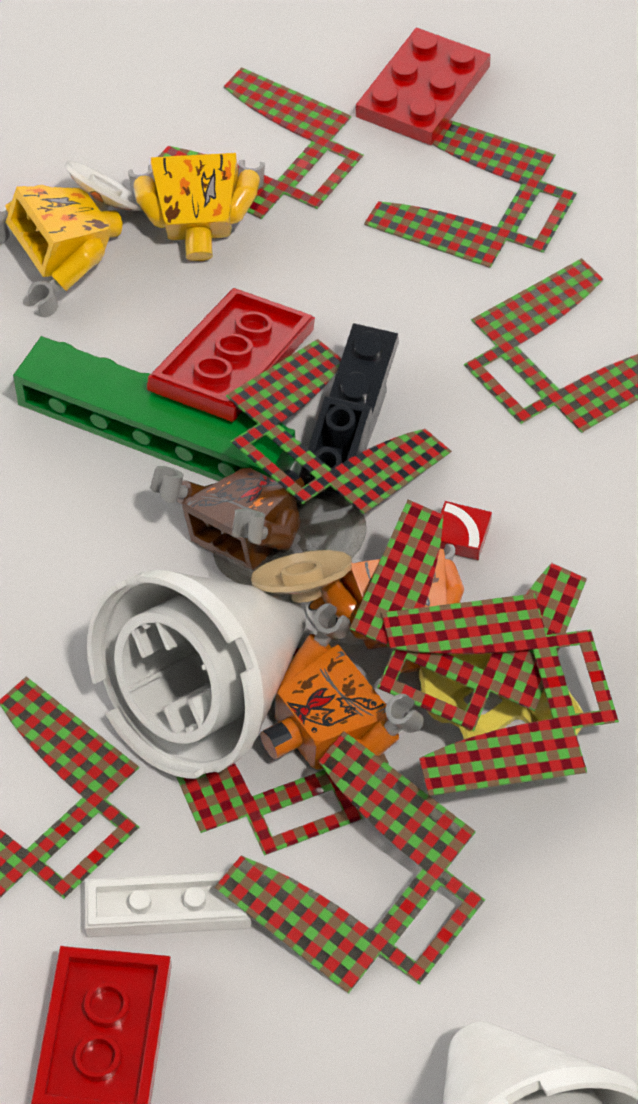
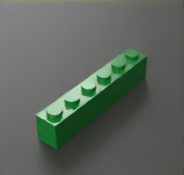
[13,336,296,481]

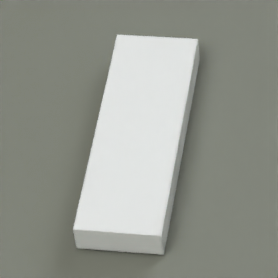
[85,870,251,937]

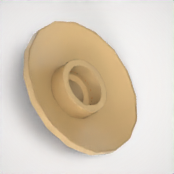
[251,550,352,603]

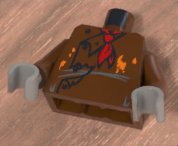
[150,466,305,573]

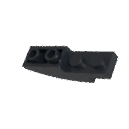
[299,323,399,495]

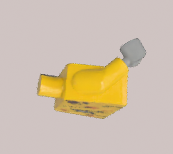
[128,153,265,261]
[0,184,122,317]

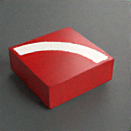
[440,501,492,560]

